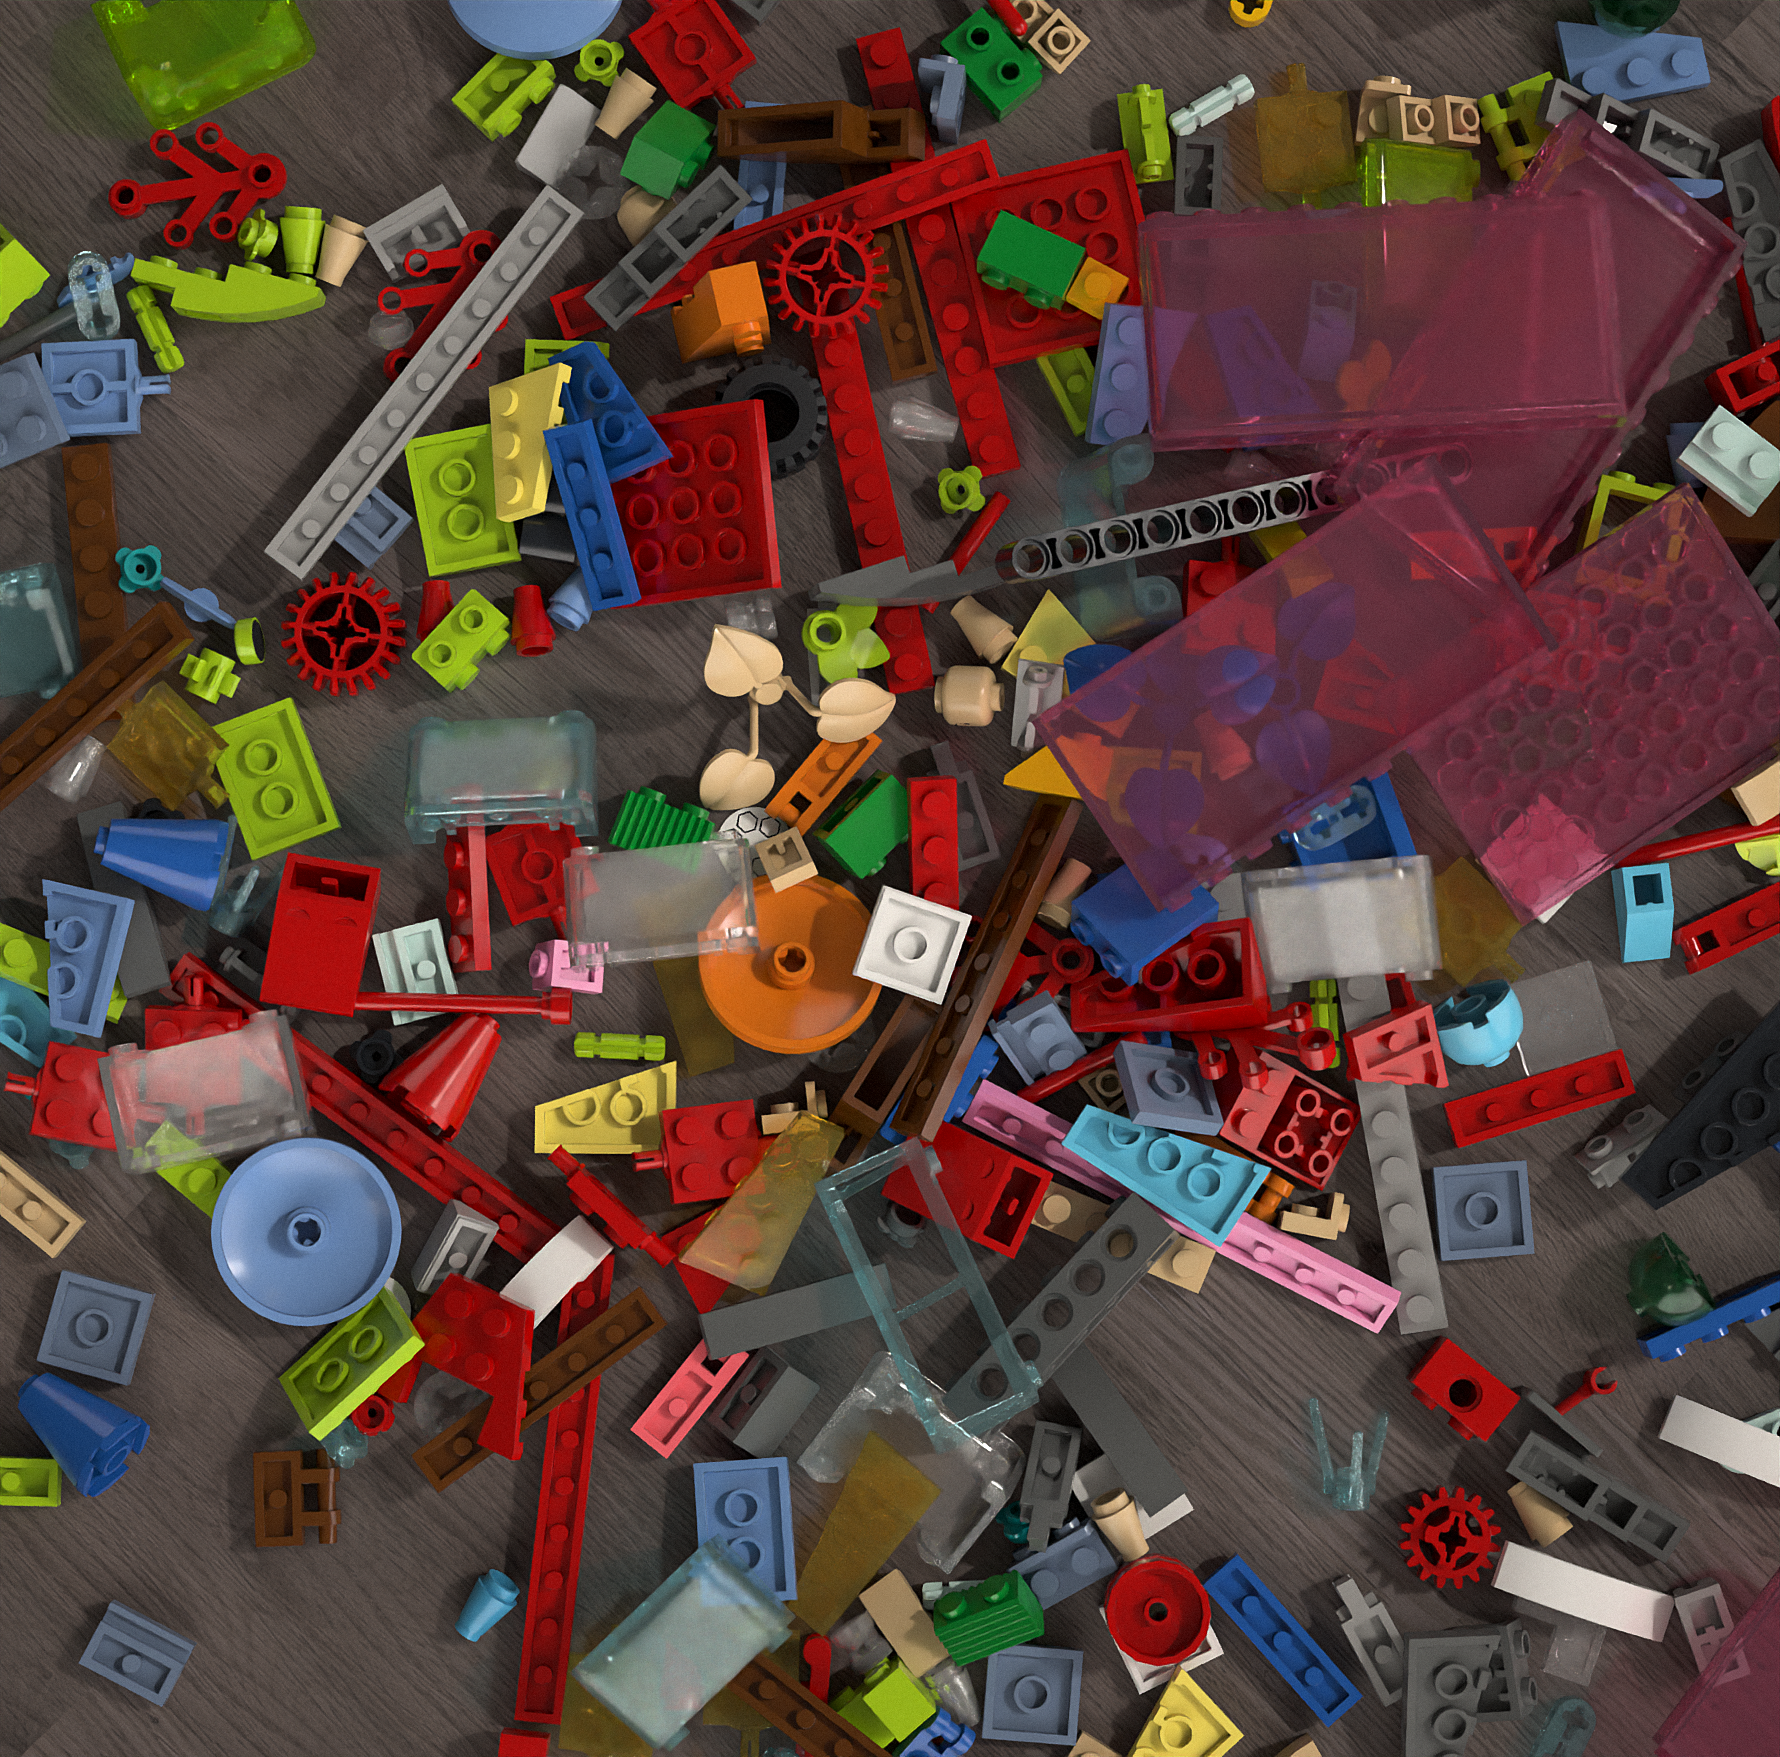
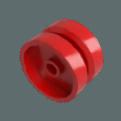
[1103,1553,1211,1666]

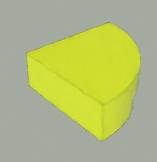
[1735,833,1780,877]

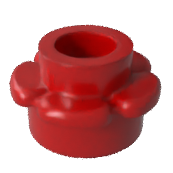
[349,1393,395,1436]

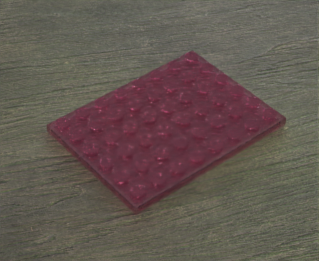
[1371,482,1780,926]

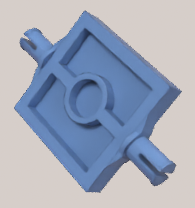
[41,339,171,437]

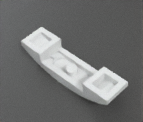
[500,1215,614,1329]
[1658,1394,1780,1487]
[1491,1540,1675,1642]

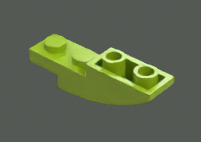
[131,256,326,323]

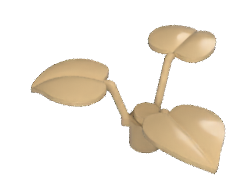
[699,624,896,810]

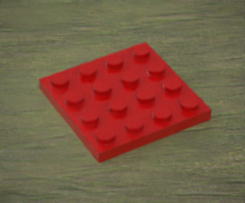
[950,149,1167,369]
[610,399,782,610]

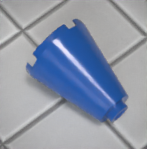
[93,819,229,912]
[18,1373,150,1497]

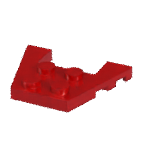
[376,1273,535,1460]

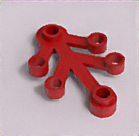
[108,122,287,250]
[376,230,508,383]
[945,915,1094,1035]
[1173,994,1337,1090]

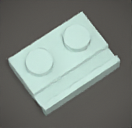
[1675,405,1780,517]
[372,918,459,1026]

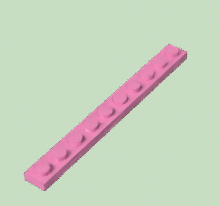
[962,1079,1401,1334]

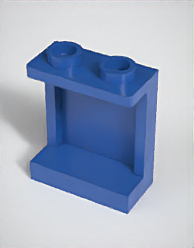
[1272,768,1418,896]
[1070,844,1219,987]

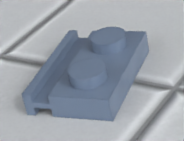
[334,486,414,570]
[987,990,1088,1086]
[79,1599,197,1707]

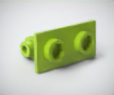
[1117,84,1174,184]

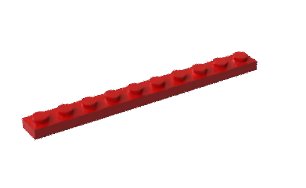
[856,27,1021,480]
[550,139,1001,341]
[793,248,935,696]
[159,952,562,1265]
[514,1253,616,1725]

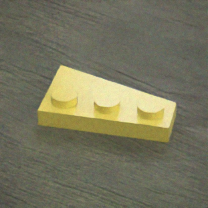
[489,363,572,523]
[1001,589,1141,740]
[535,1061,677,1154]
[1127,1664,1244,1757]

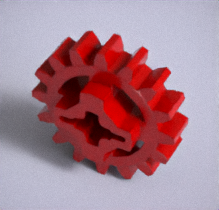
[1397,1485,1501,1589]

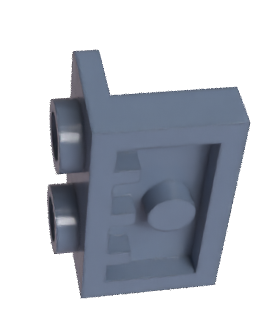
[918,54,967,144]
[1006,1516,1120,1610]

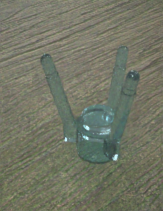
[208,815,285,937]
[1309,1398,1390,1511]

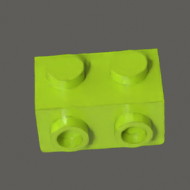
[451,53,556,142]
[412,589,512,693]

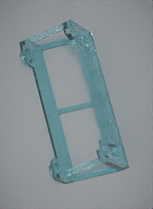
[814,1136,1044,1456]

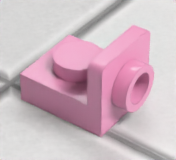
[529,939,606,994]

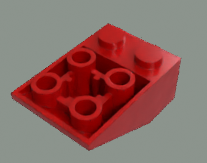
[259,852,381,1018]
[1212,1047,1361,1191]
[879,1120,1054,1259]

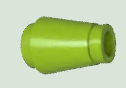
[279,206,326,274]

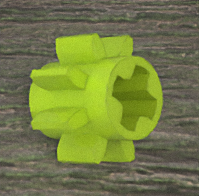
[179,647,241,704]

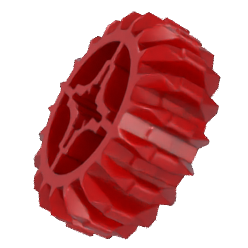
[763,211,889,339]
[281,572,407,697]

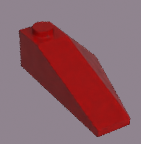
[1070,917,1268,1032]

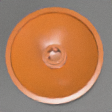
[698,874,882,1054]

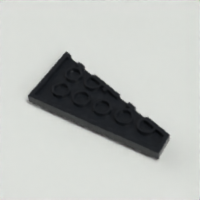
[1618,1000,1780,1210]

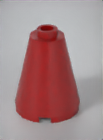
[378,1013,502,1143]

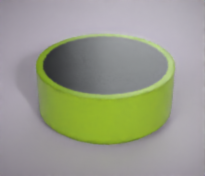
[234,617,265,666]

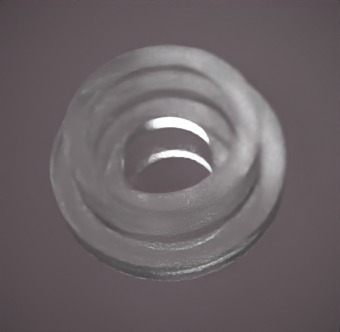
[368,308,415,350]

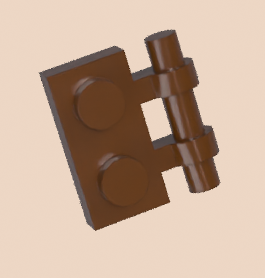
[253,1448,342,1547]

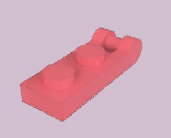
[630,1339,749,1459]

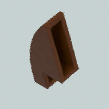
[717,100,926,164]
[1675,401,1780,589]
[802,993,944,1186]

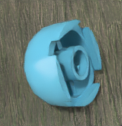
[1433,979,1523,1067]

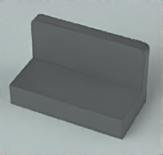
[708,1346,820,1459]
[1499,1385,1603,1460]

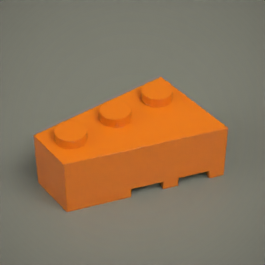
[670,261,772,364]

